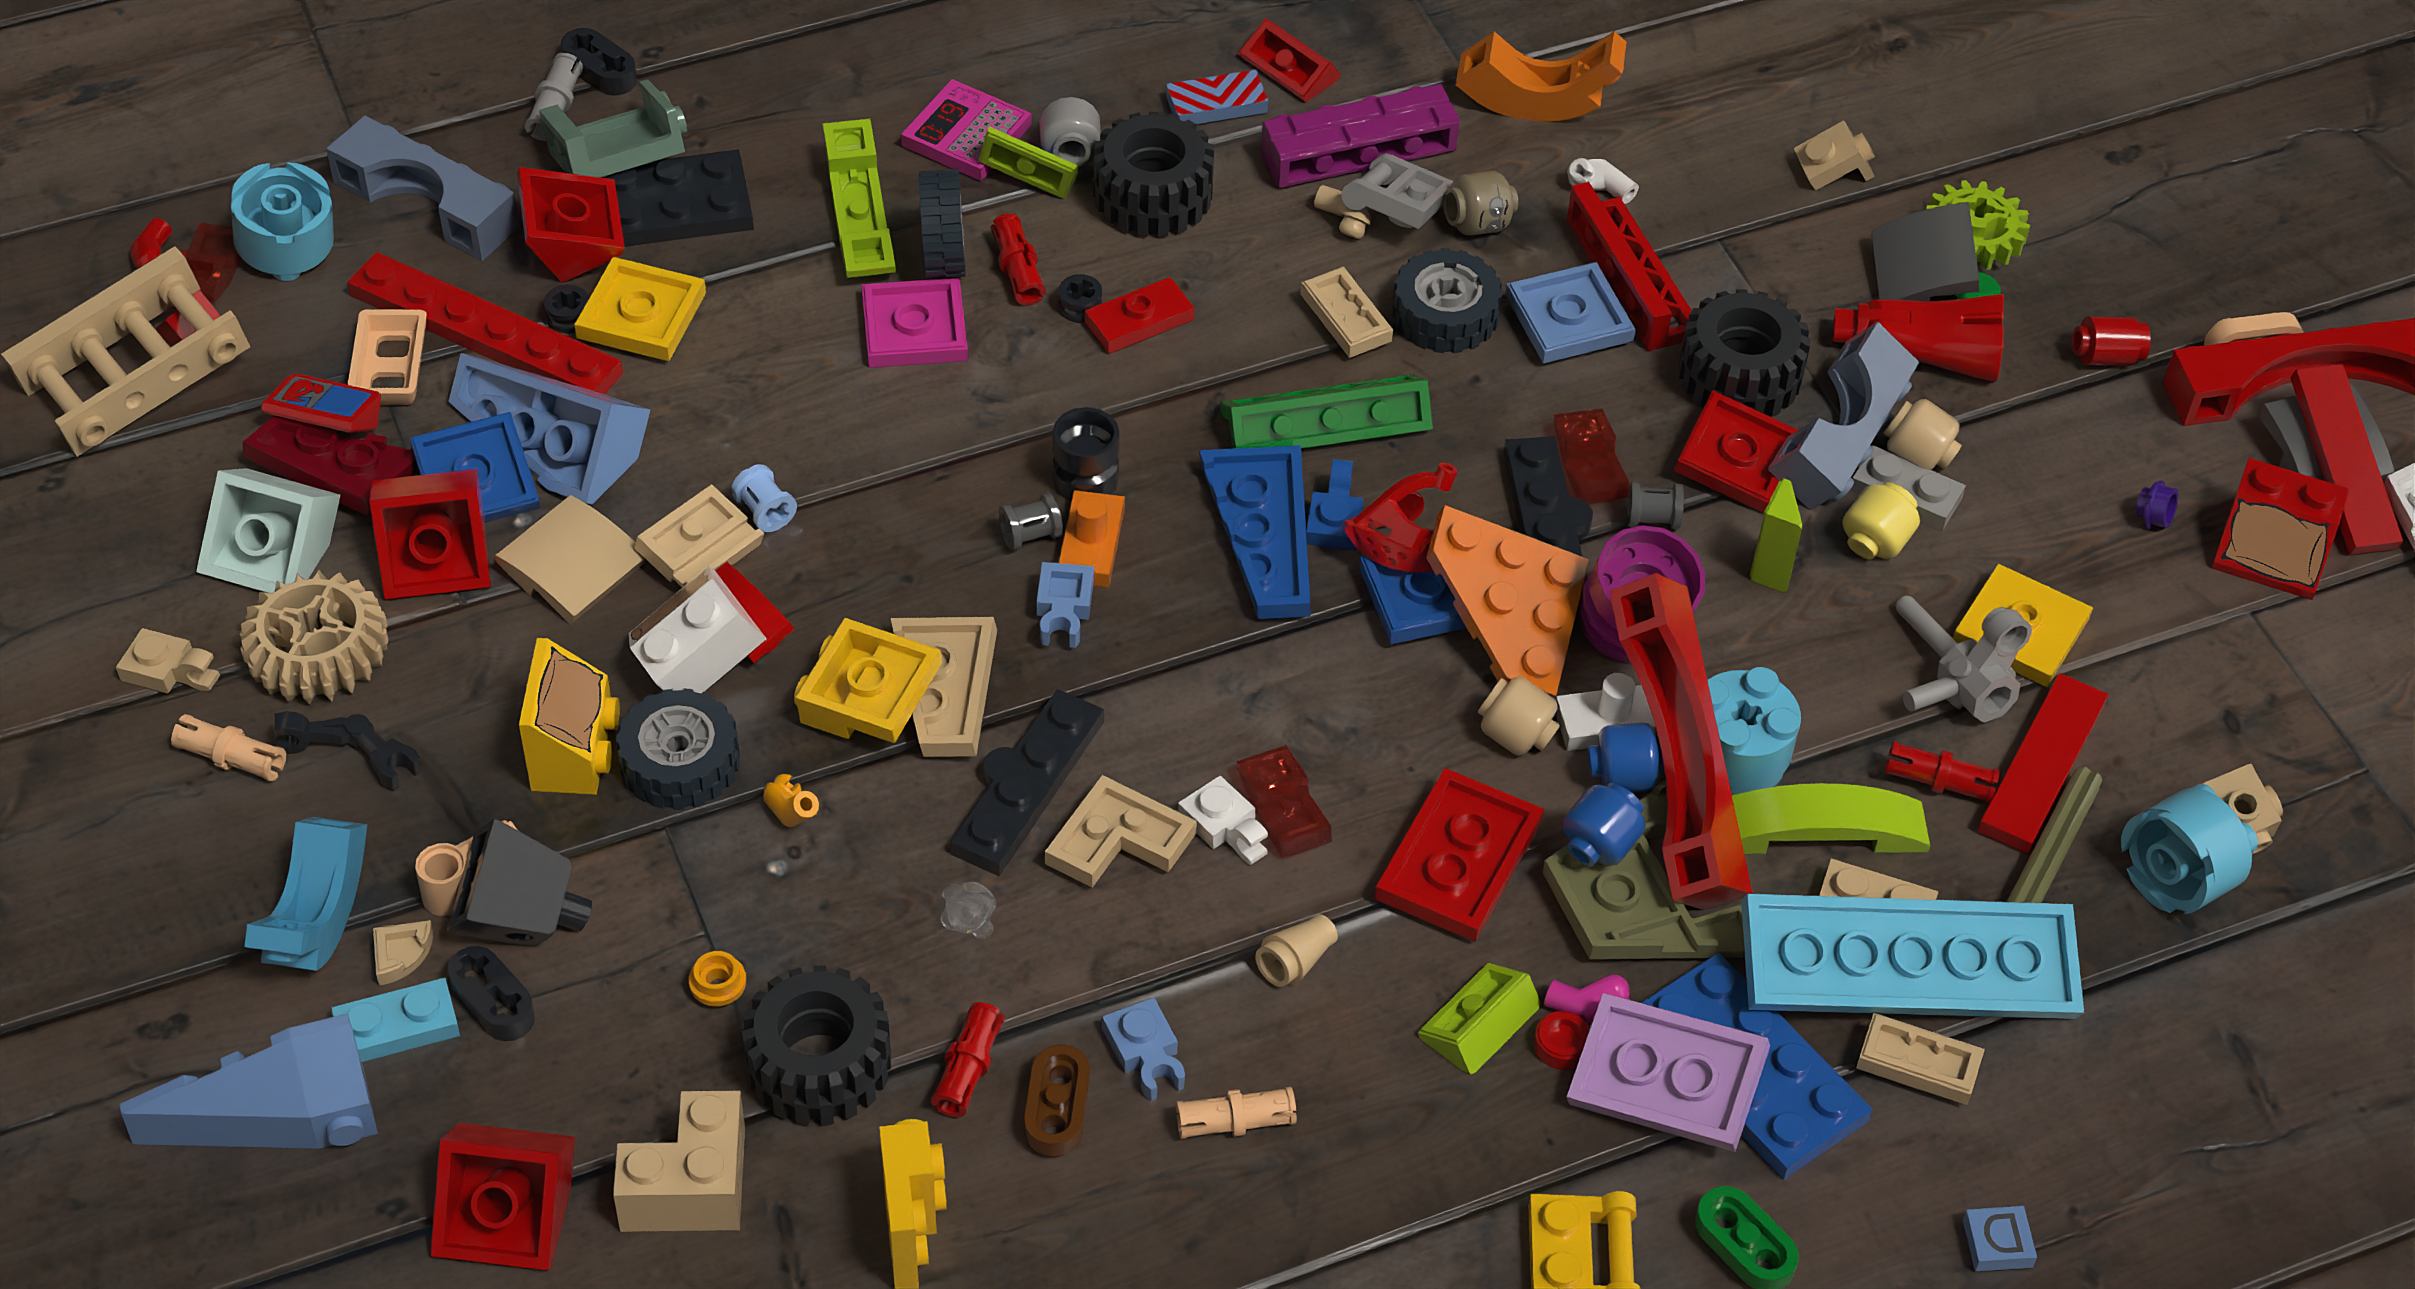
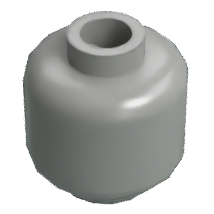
[1039,97,1101,167]

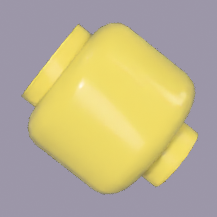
[1842,482,1920,559]

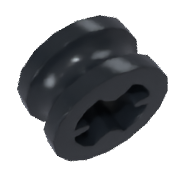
[1059,274,1102,323]
[544,284,589,334]

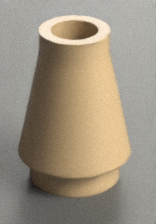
[1256,914,1338,987]

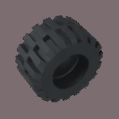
[1094,111,1214,237]
[1678,289,1811,417]
[742,965,891,1126]

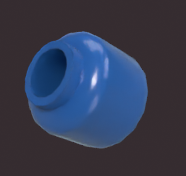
[1588,722,1666,793]
[1562,783,1646,866]

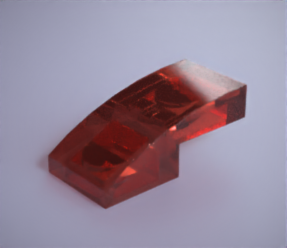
[179,222,242,302]
[1553,408,1629,503]
[1236,745,1332,858]

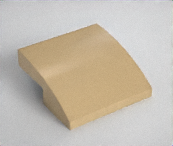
[494,495,646,625]

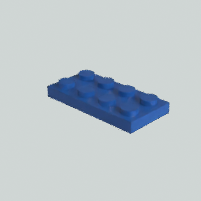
[1642,953,1873,1180]

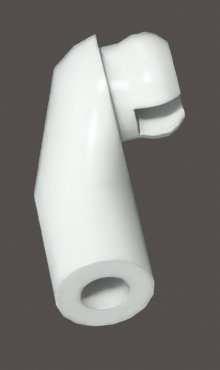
[1567,158,1639,204]

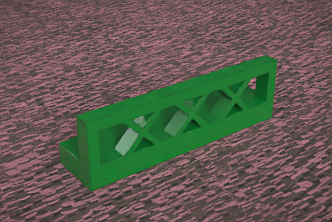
[1220,374,1433,449]

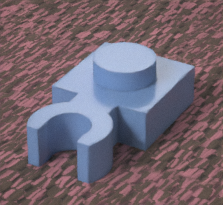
[1037,562,1094,648]
[1102,998,1185,1101]

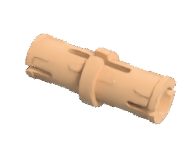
[171,714,286,781]
[1176,1087,1297,1139]

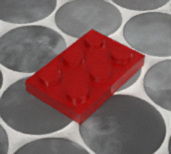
[1374,768,1544,942]

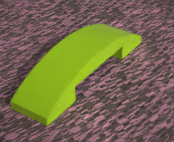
[823,119,896,278]
[1732,783,1930,854]

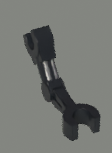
[274,711,421,791]

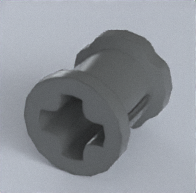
[1627,481,1684,529]
[998,493,1063,551]

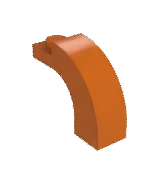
[1455,31,1627,122]

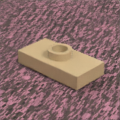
[1301,266,1393,358]
[1856,1013,1985,1105]

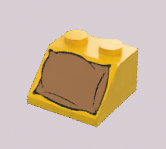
[519,638,620,795]

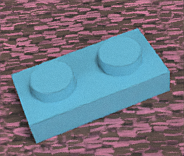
[331,978,460,1062]

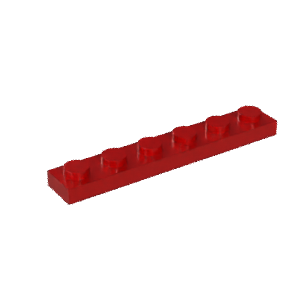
[347,252,623,394]

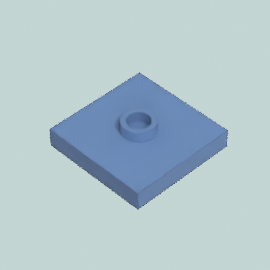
[1505,262,1635,363]

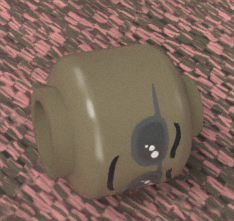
[1443,171,1518,236]

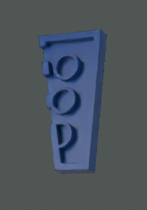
[1199,445,1311,619]

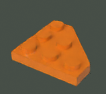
[1426,505,1589,698]

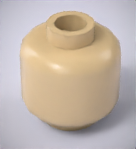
[1883,399,1962,470]
[1477,676,1560,756]

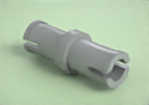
[525,53,583,141]

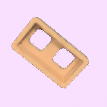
[348,309,427,406]

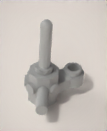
[1896,596,2032,723]

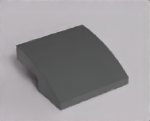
[1871,202,1979,301]
[2259,383,2395,481]

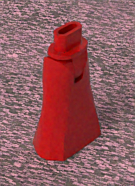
[1833,294,2004,383]

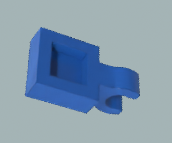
[1306,459,1364,551]

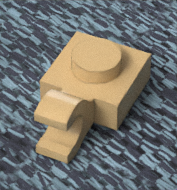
[116,628,220,693]

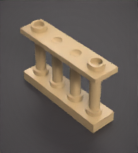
[1,246,250,457]

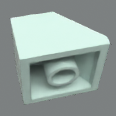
[196,468,340,594]

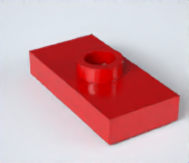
[1085,277,1195,354]

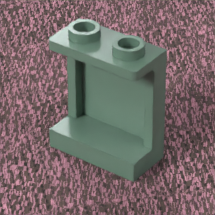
[539,79,687,177]

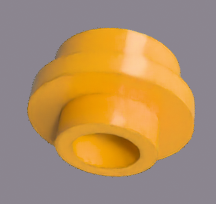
[689,951,746,1006]

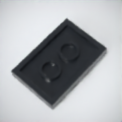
[601,149,754,247]

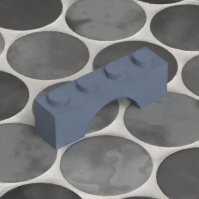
[326,115,520,261]
[1768,322,1919,510]

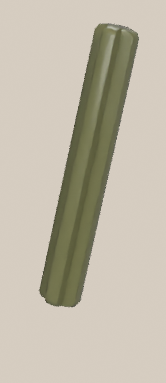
[2007,766,2102,903]

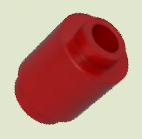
[2072,316,2151,366]

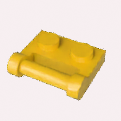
[1528,1191,1640,1289]

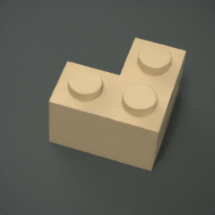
[613,1091,745,1232]

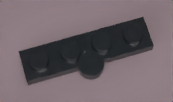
[1504,436,1593,588]
[951,689,1104,876]

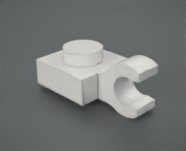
[1178,776,1268,865]

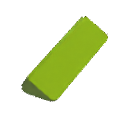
[978,126,1078,199]
[1750,478,1802,592]
[1418,963,1541,1074]

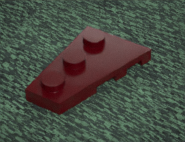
[242,415,419,516]

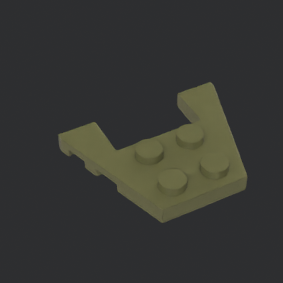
[1542,779,1745,959]

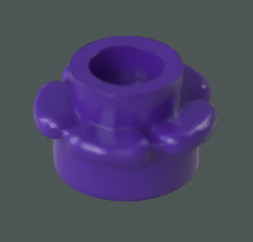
[2136,480,2178,530]

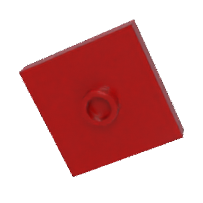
[1673,390,1798,513]

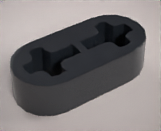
[561,28,637,96]
[448,946,535,1041]

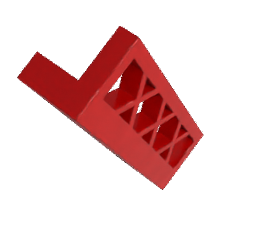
[1566,182,1692,352]

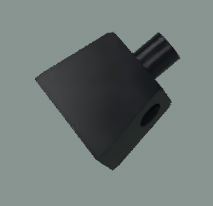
[447,819,592,946]

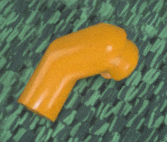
[763,774,819,827]

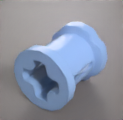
[731,464,797,532]

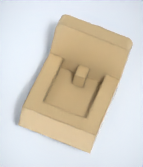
[1794,120,1875,191]

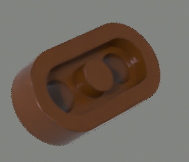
[1024,1044,1090,1156]

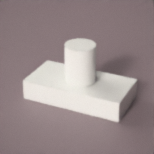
[1555,673,1658,751]

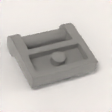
[1341,153,1453,229]

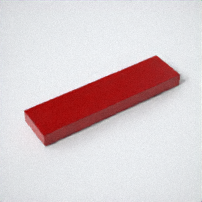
[2290,364,2403,555]
[1978,673,2109,854]

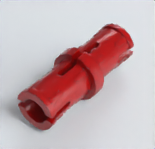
[990,213,1046,306]
[1884,740,1999,803]
[931,1002,1005,1118]

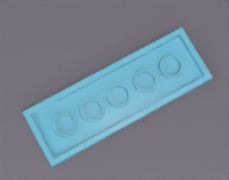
[1741,894,2084,1019]

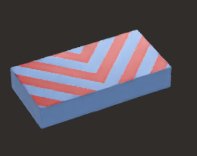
[1166,69,1268,124]

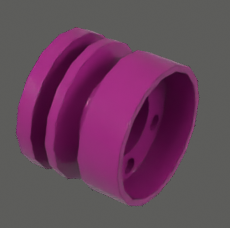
[1576,525,1705,664]

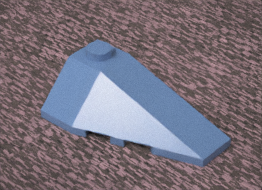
[448,353,650,504]
[120,1013,378,1149]

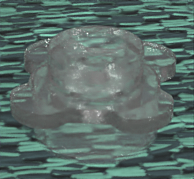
[940,882,997,939]

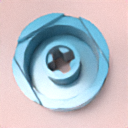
[231,162,334,281]
[1707,667,1801,794]
[2121,784,2258,914]

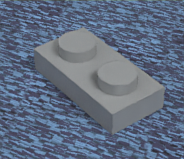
[1849,446,1966,531]

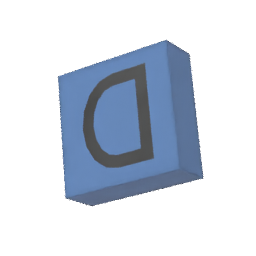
[1962,1206,2037,1272]

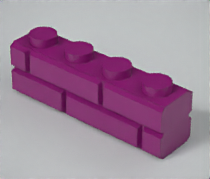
[1261,84,1460,189]

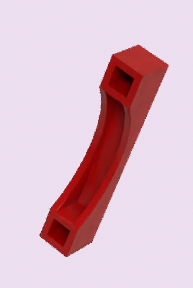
[2163,318,2415,426]
[1609,573,1753,910]

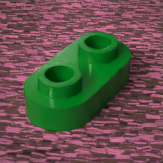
[1695,1186,1799,1289]

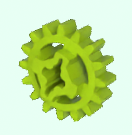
[1926,180,2030,270]

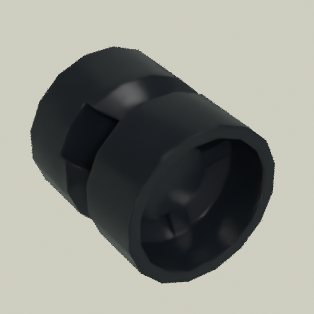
[1053,407,1120,502]

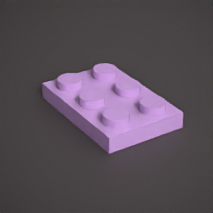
[1567,993,1770,1152]

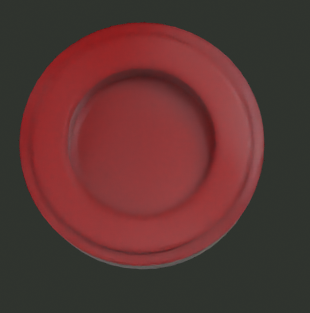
[1534,1011,1591,1070]

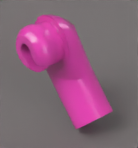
[1544,974,1630,1023]

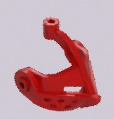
[1342,462,1458,573]

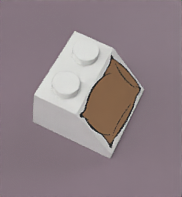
[628,565,766,693]

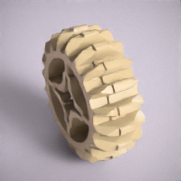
[240,570,389,704]

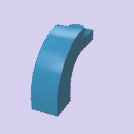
[245,817,367,971]

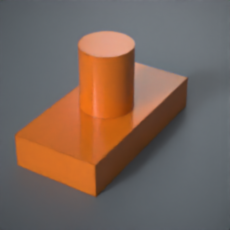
[1059,490,1125,588]

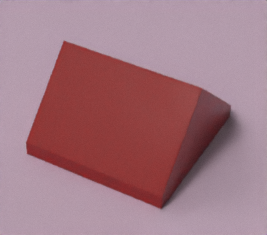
[517,167,625,283]

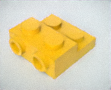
[794,618,943,743]
[879,1119,947,1289]

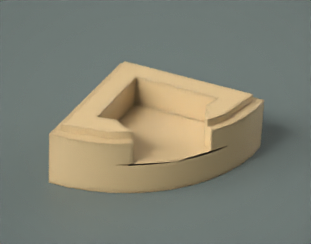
[373,920,433,986]

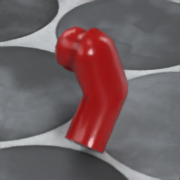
[130,218,173,269]

